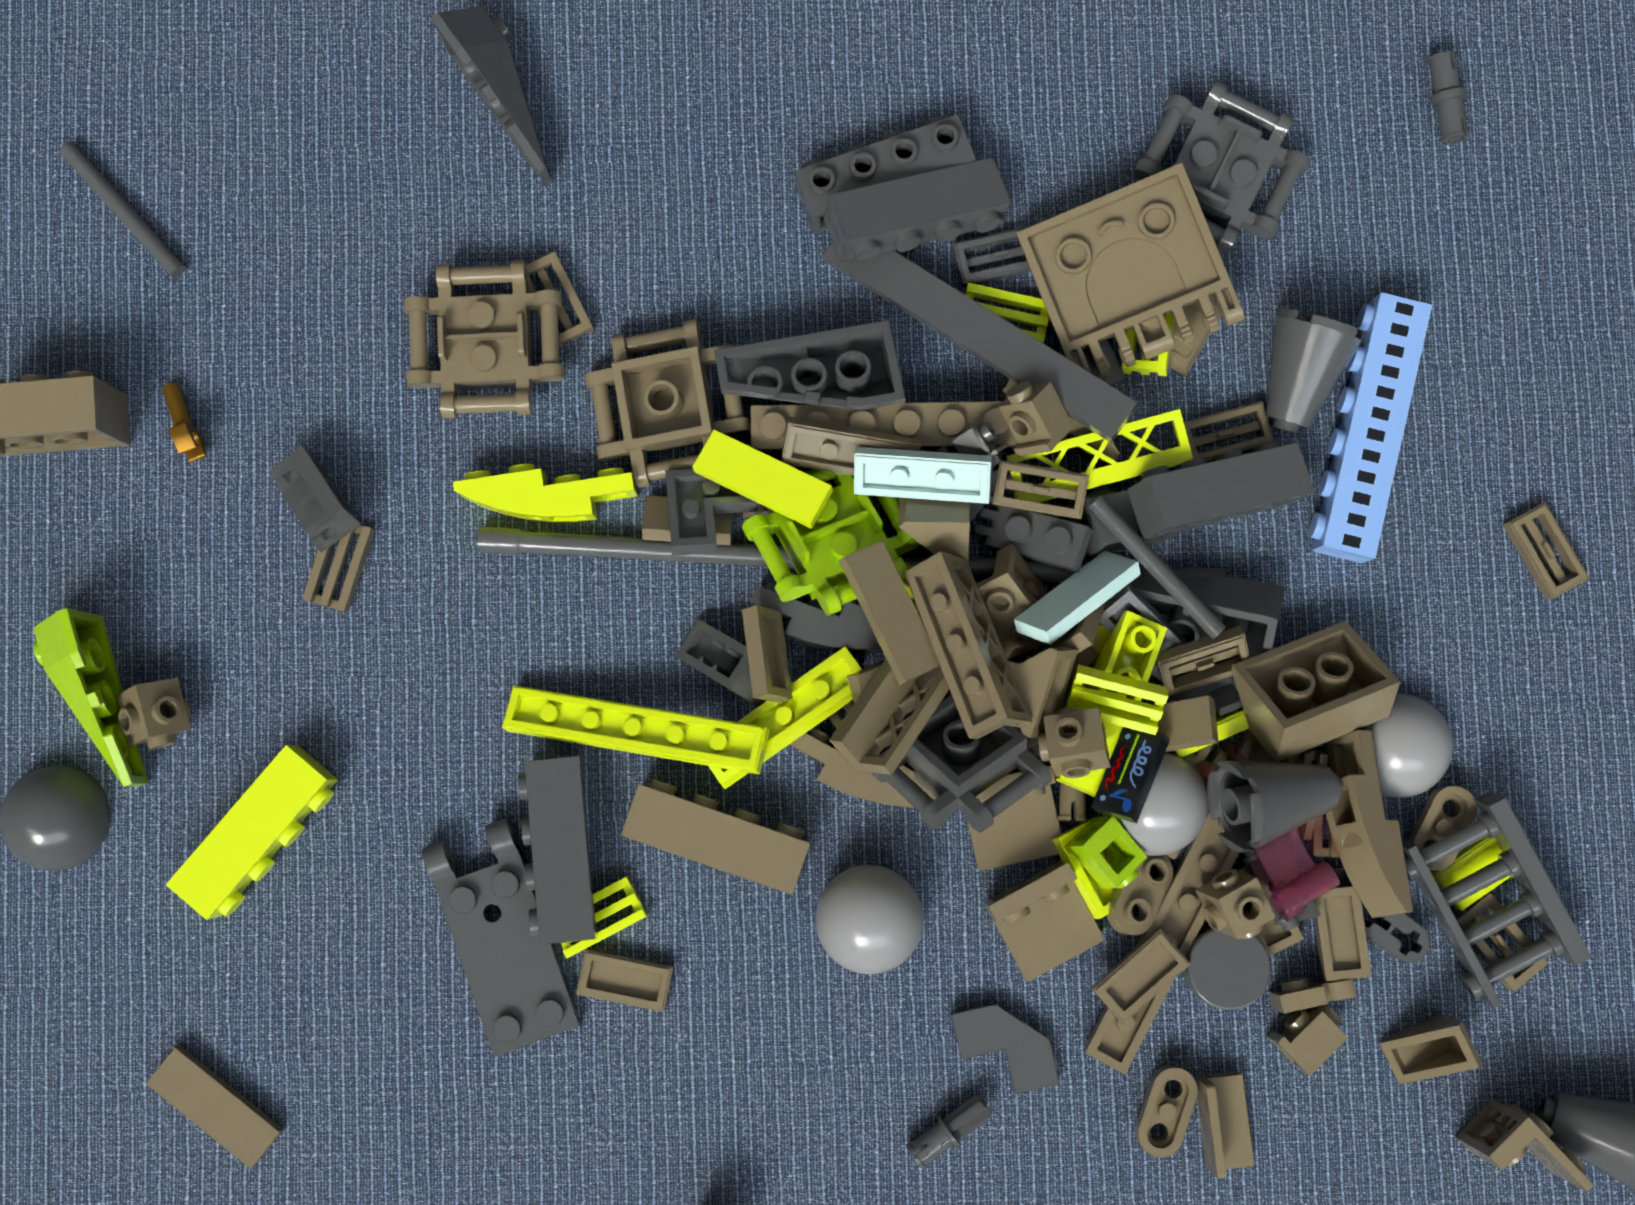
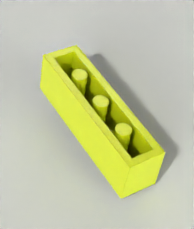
[166,745,338,920]

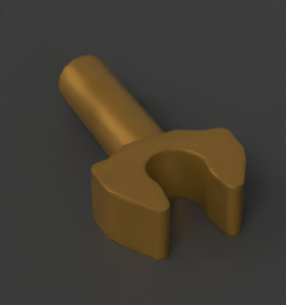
[162,383,206,463]

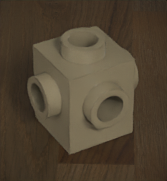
[117,677,191,750]
[1038,707,1111,778]
[1196,868,1276,940]

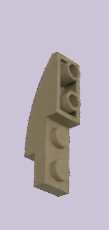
[789,728,936,808]
[1325,730,1413,918]

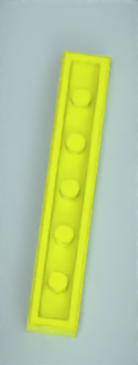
[502,685,770,775]

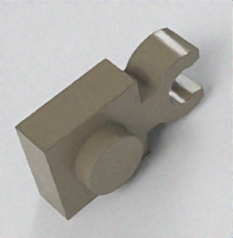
[1268,977,1356,1013]

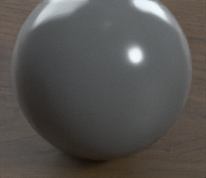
[0,764,110,871]

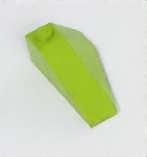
[33,608,149,787]

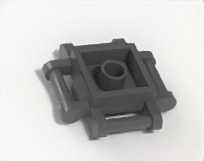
[1133,80,1310,254]
[871,689,1052,833]

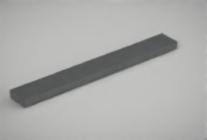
[822,242,1137,443]

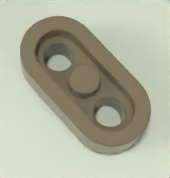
[1408,786,1477,871]
[1107,855,1173,935]
[1135,1065,1198,1158]

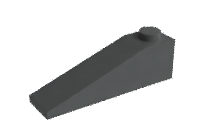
[430,6,552,187]
[714,320,906,410]
[1129,576,1286,664]

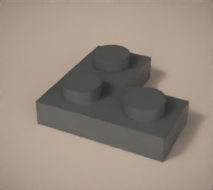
[665,469,758,556]

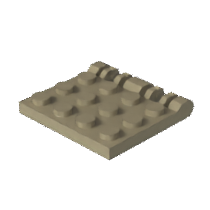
[1016,163,1245,378]

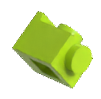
[1064,816,1147,889]

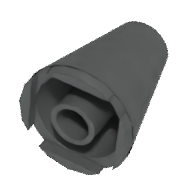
[1266,308,1365,434]
[1207,760,1342,853]
[1537,1092,1635,1191]

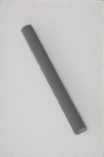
[59,142,186,278]
[1088,496,1226,639]

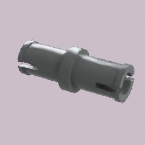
[1427,51,1470,144]

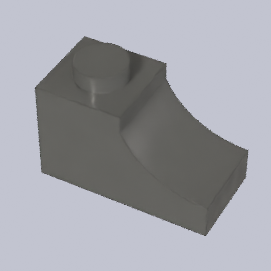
[675,619,766,707]

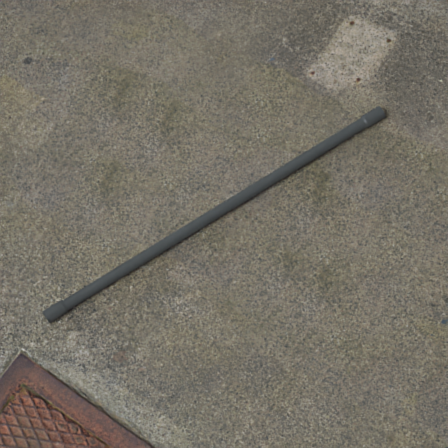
[477,526,1226,583]

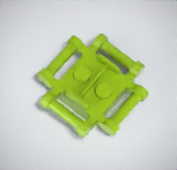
[742,469,921,616]

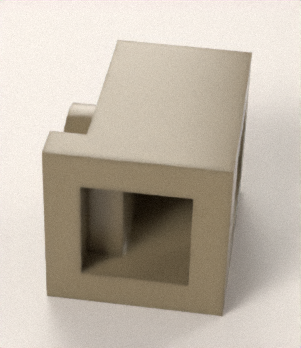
[999,381,1074,456]
[1266,1004,1348,1076]

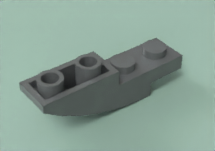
[750,583,883,654]

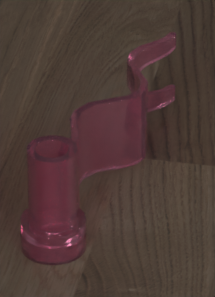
[1194,742,1340,922]

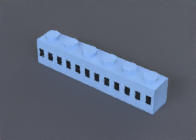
[1309,292,1432,564]

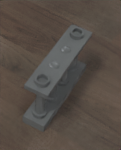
[1401,791,1592,1009]

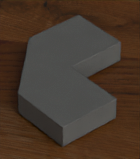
[950,1003,1060,1094]

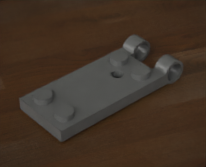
[422,817,581,1057]

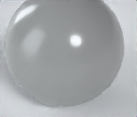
[1355,693,1453,798]
[1102,751,1209,856]
[815,864,924,975]

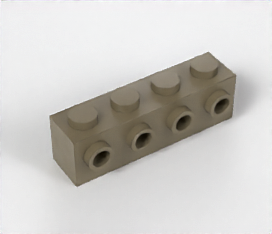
[620,778,810,895]

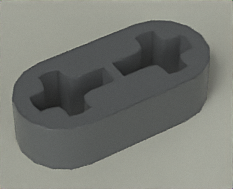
[1362,903,1430,963]

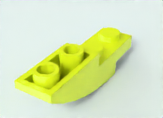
[453,464,638,522]
[1055,610,1167,797]

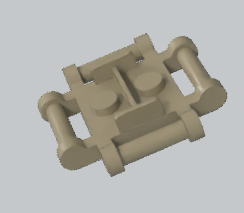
[404,260,565,419]
[584,318,751,488]

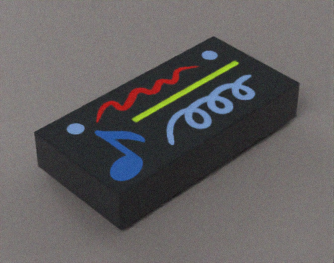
[1091,727,1170,823]

